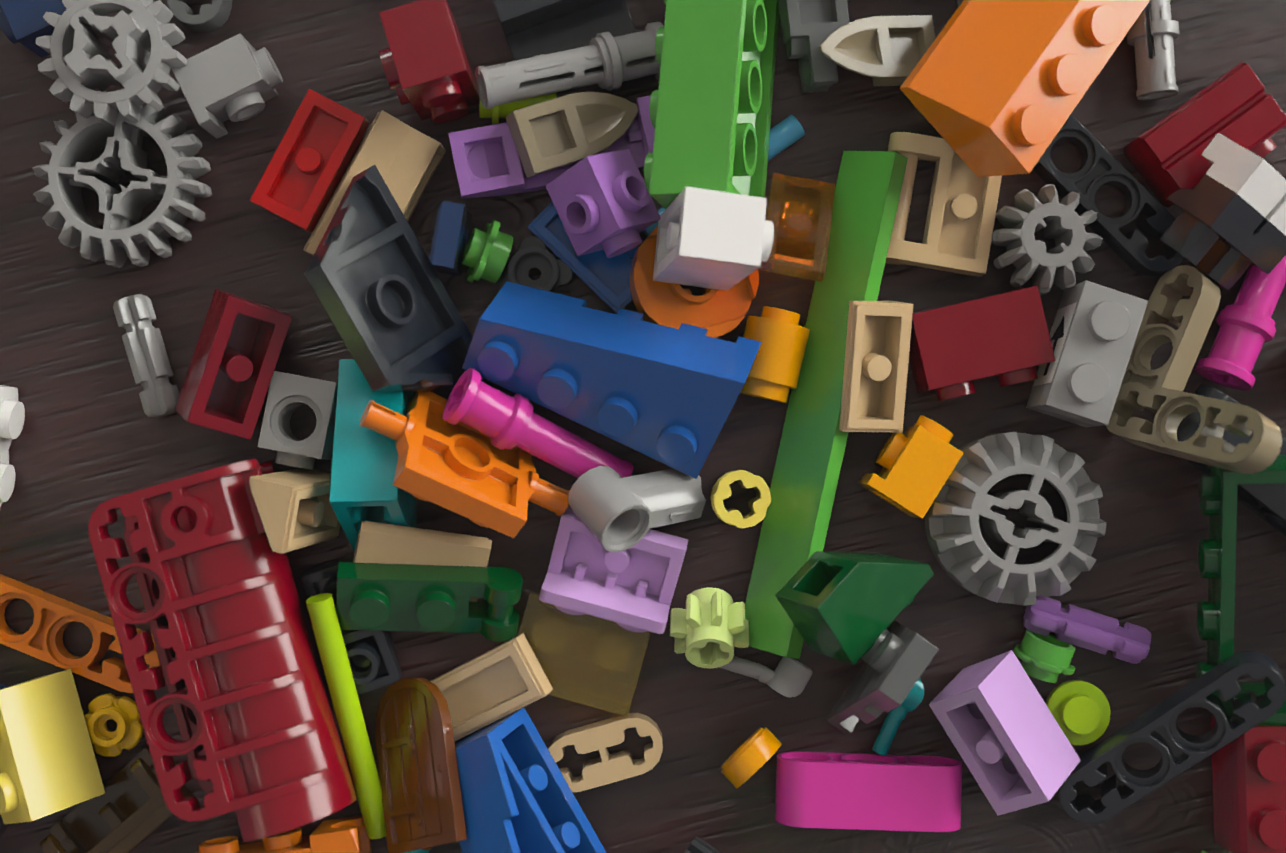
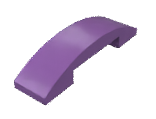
[448,95,655,198]

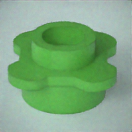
[461,220,513,283]

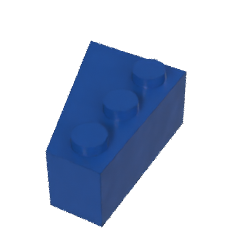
[455,707,606,853]

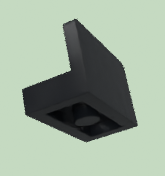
[493,0,636,61]

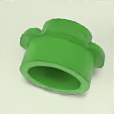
[1013,630,1076,683]

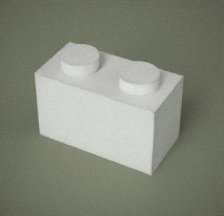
[653,187,774,291]

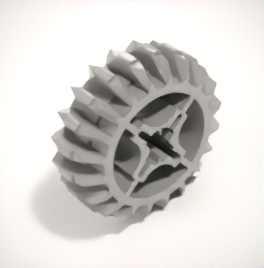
[32,104,212,268]

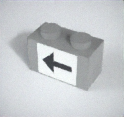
[1026,280,1148,427]

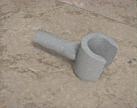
[719,656,812,697]

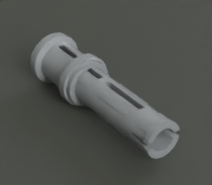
[475,22,664,109]

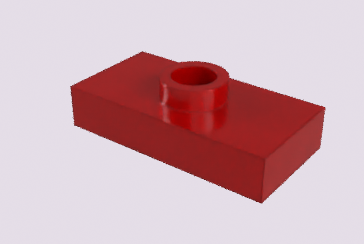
[250,89,370,233]

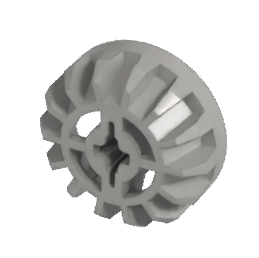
[925,432,1106,606]

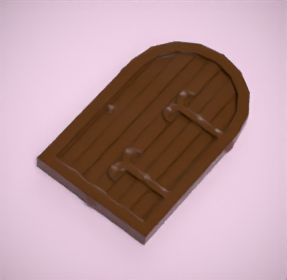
[375,678,467,853]

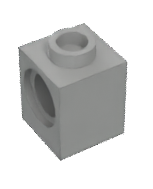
[258,371,338,470]

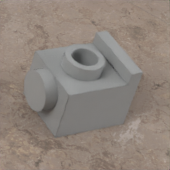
[171,33,283,139]

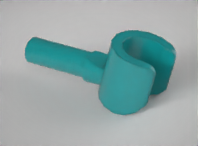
[872,678,924,756]

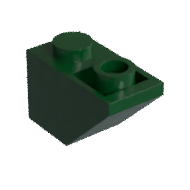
[775,551,934,665]

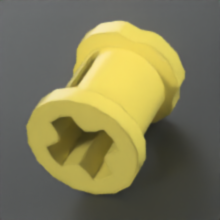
[710,470,771,528]

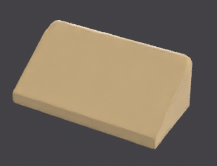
[839,301,913,433]
[249,468,340,554]
[353,521,492,602]

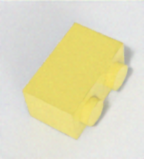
[0,669,105,824]

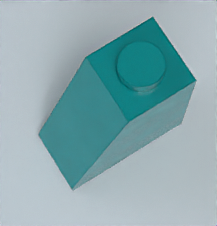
[329,359,417,551]

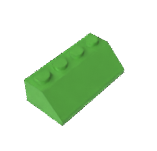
[644,0,779,209]

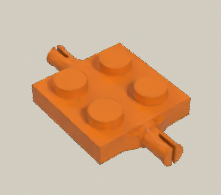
[359,392,570,538]

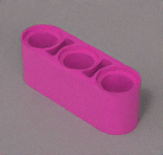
[775,751,962,832]

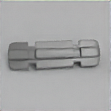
[113,294,180,418]

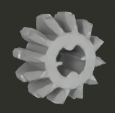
[991,184,1103,295]

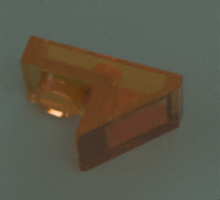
[756,172,835,282]

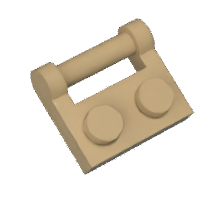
[885,132,1002,277]

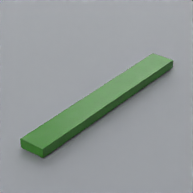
[745,151,908,659]

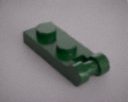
[337,562,523,642]

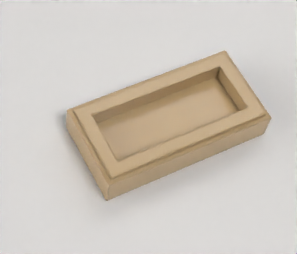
[430,633,553,742]

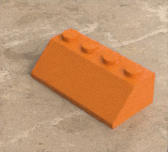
[899,0,1150,177]

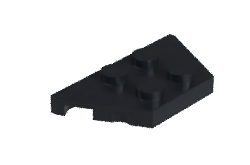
[304,165,494,392]

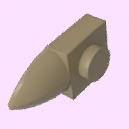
[819,15,936,86]
[505,92,639,178]

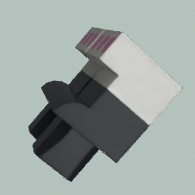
[1160,133,1286,291]

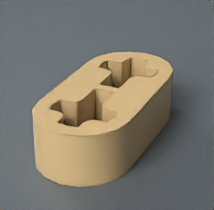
[548,713,663,793]

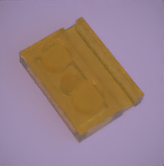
[518,591,651,717]

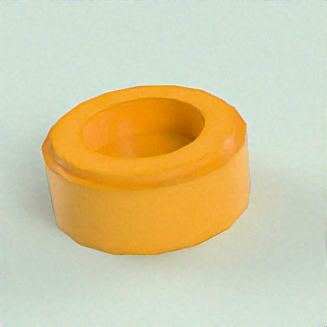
[721,727,782,789]

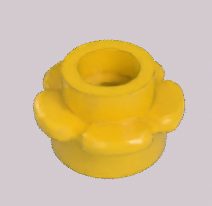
[84,693,144,757]

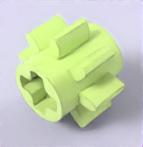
[670,588,749,668]

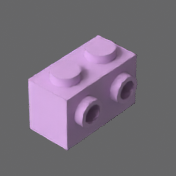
[929,650,1081,816]

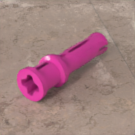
[1195,255,1286,391]
[443,368,633,478]

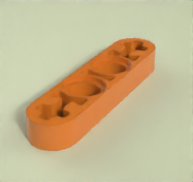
[0,574,164,693]

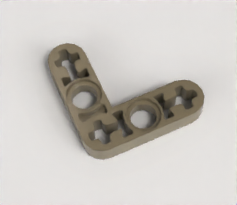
[1105,265,1282,474]

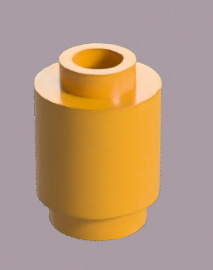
[740,306,810,403]

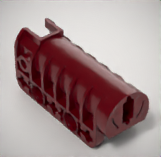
[88,459,357,842]

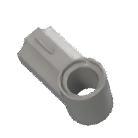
[568,466,706,552]

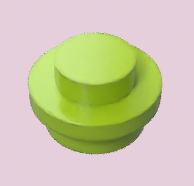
[1045,680,1111,745]

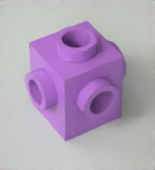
[546,149,661,258]

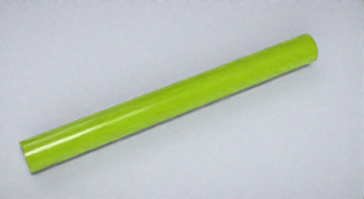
[306,593,386,839]

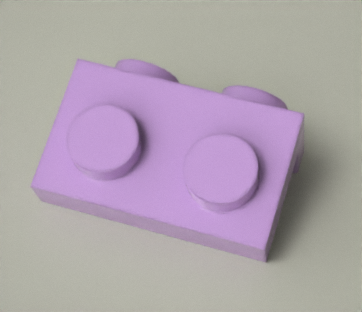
[539,507,688,634]

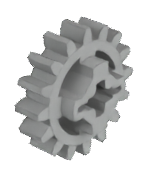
[36,0,187,125]

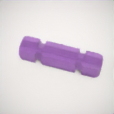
[1023,595,1151,664]

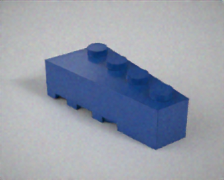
[462,281,762,479]

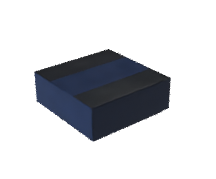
[429,201,472,276]

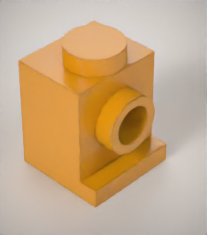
[858,415,963,519]

